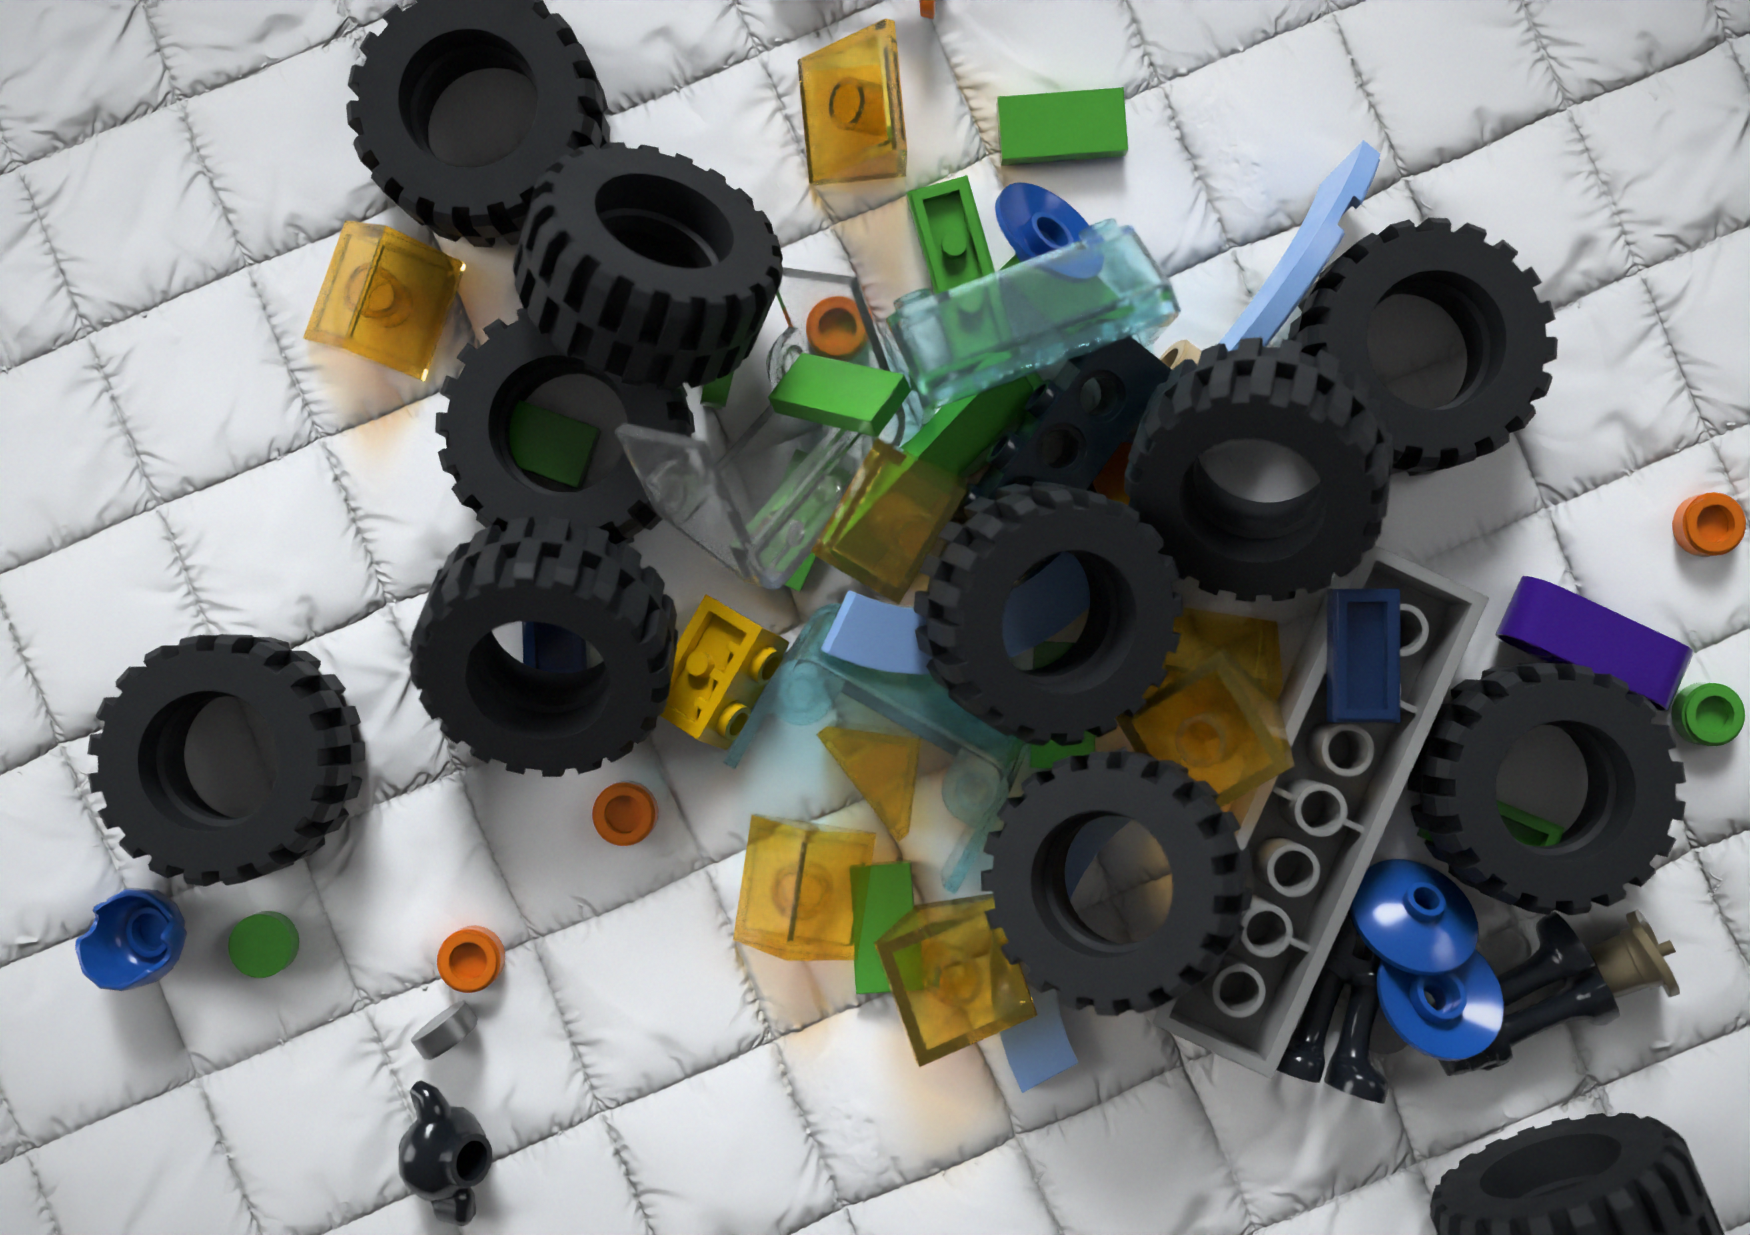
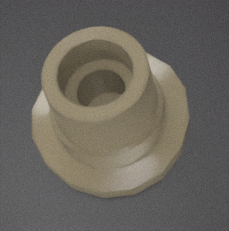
[1589,910,1680,998]

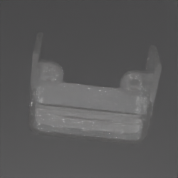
[615,267,905,590]

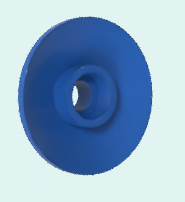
[995,182,1105,287]
[1349,859,1479,976]
[1377,949,1504,1061]

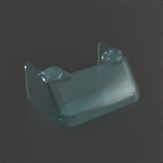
[885,218,1182,430]
[723,603,1030,894]

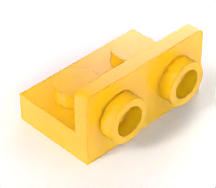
[660,594,789,750]

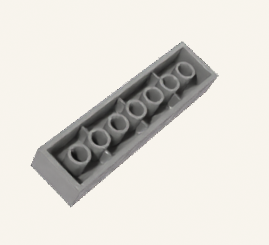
[1143,545,1490,1079]

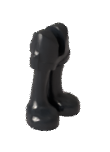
[1276,909,1389,1104]
[1431,912,1620,1076]

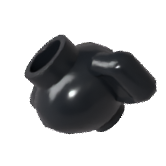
[398,1080,492,1226]

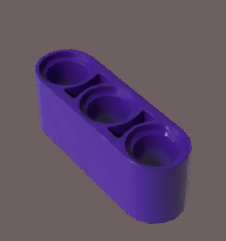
[1495,576,1694,712]

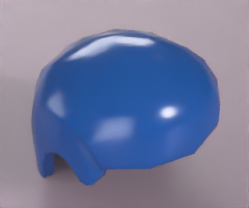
[75,888,187,991]

